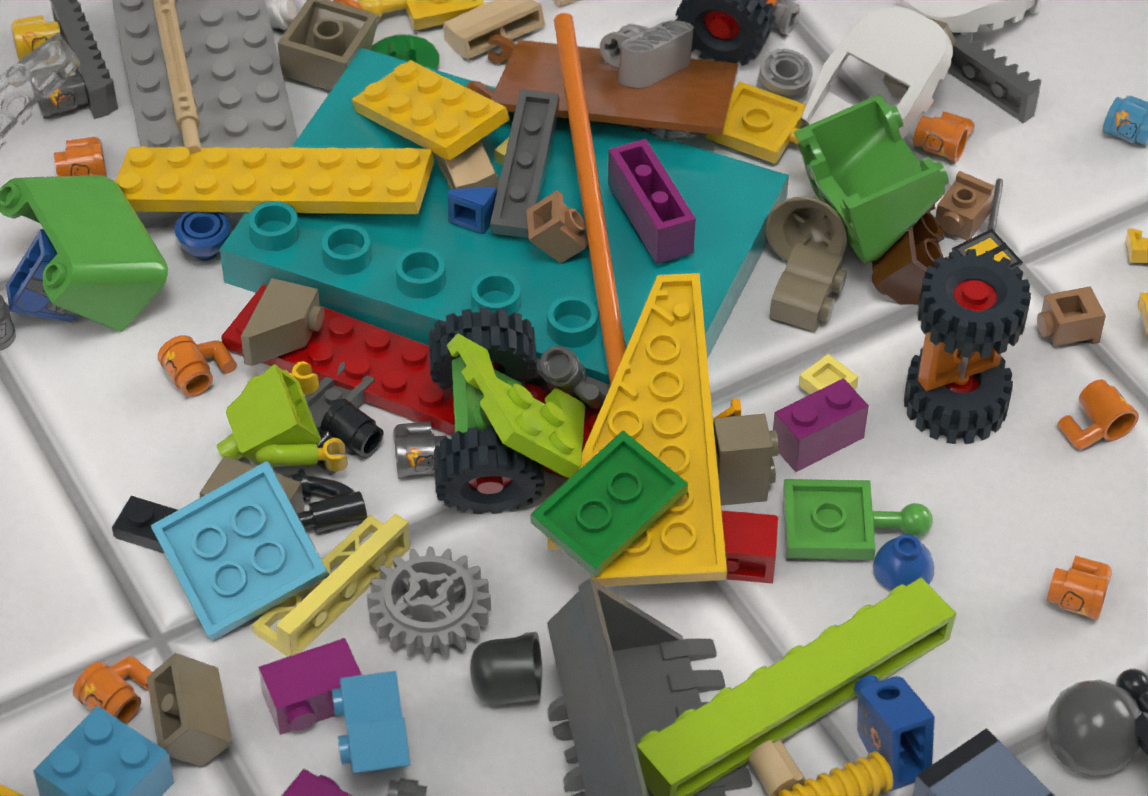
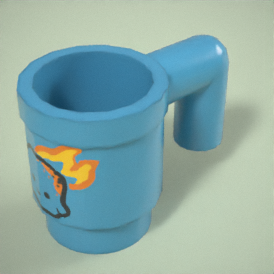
[1102,95,1148,146]

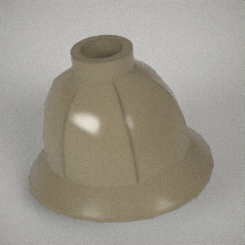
[765,197,847,262]

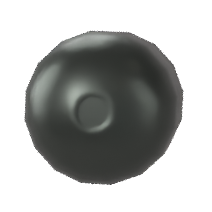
[470,631,542,705]

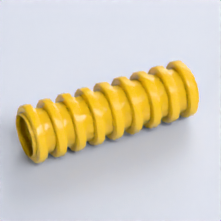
[769,751,893,796]

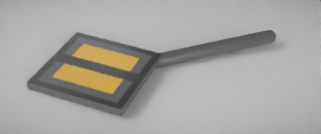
[952,178,1023,270]

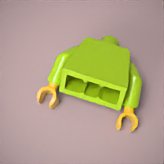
[217,361,348,472]

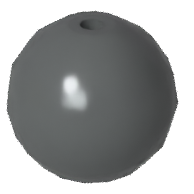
[1046,680,1141,776]

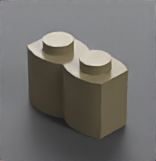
[769,243,847,332]

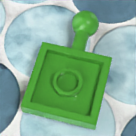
[783,479,933,560]

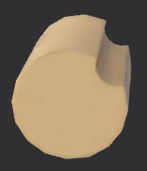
[748,740,806,796]

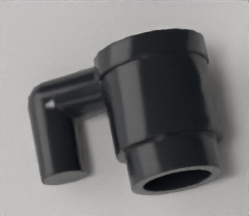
[316,399,384,475]

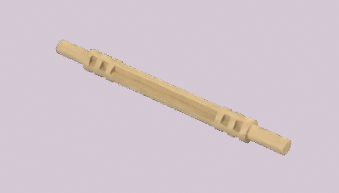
[152,0,202,154]

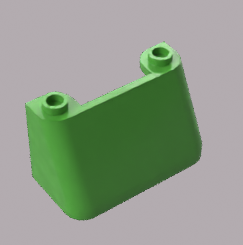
[794,94,949,265]
[0,175,168,332]

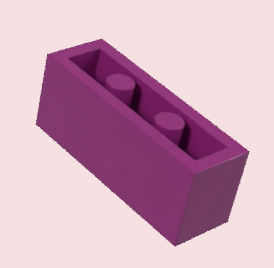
[608,139,696,264]

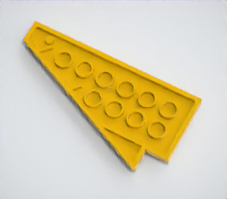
[547,273,727,586]

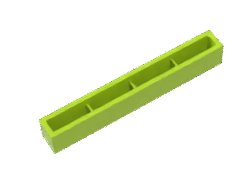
[636,577,957,796]

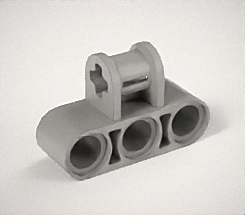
[600,21,693,88]

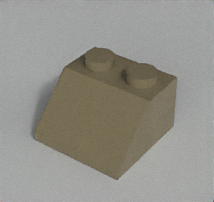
[277,0,379,91]

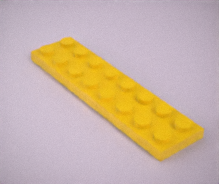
[115,146,434,214]

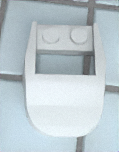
[896,0,1042,33]
[802,7,953,139]

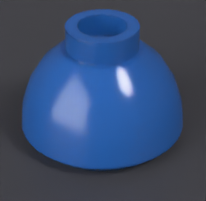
[174,212,231,261]
[873,534,934,591]

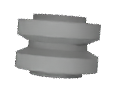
[756,49,813,103]

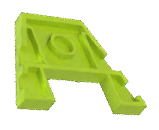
[447,333,585,479]

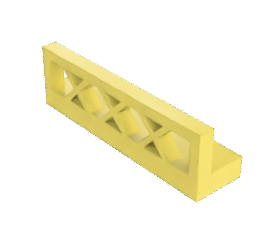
[252,513,410,657]

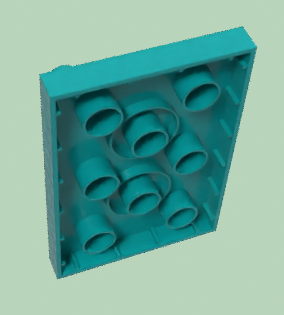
[220,48,789,385]

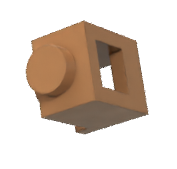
[935,171,995,241]
[526,190,588,264]
[1037,286,1106,346]

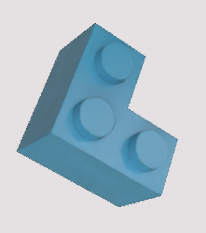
[332,671,410,773]

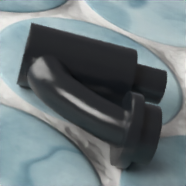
[290,468,367,533]

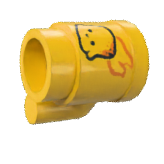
[11,15,63,62]

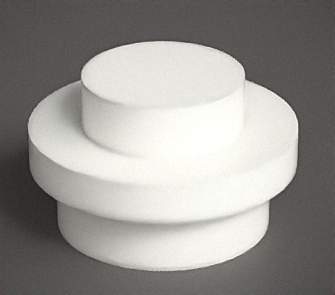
[266,0,297,30]

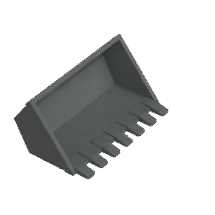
[547,578,753,796]

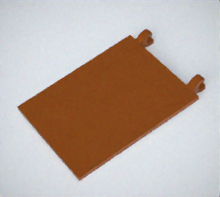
[466,34,739,136]

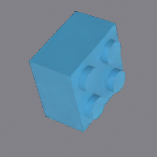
[33,706,174,796]

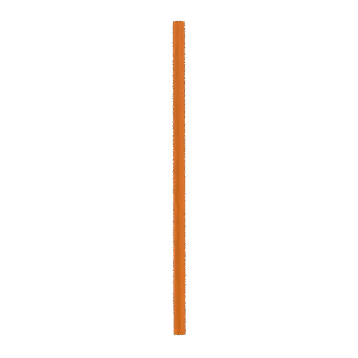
[554,13,626,386]

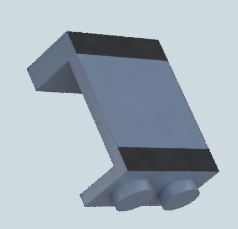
[913,728,1055,796]

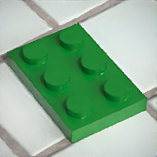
[530,430,688,578]

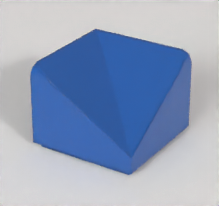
[447,187,497,234]

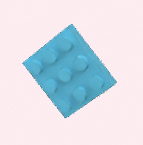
[151,461,330,641]

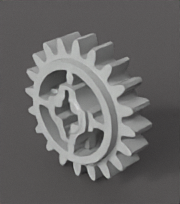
[367,546,491,659]

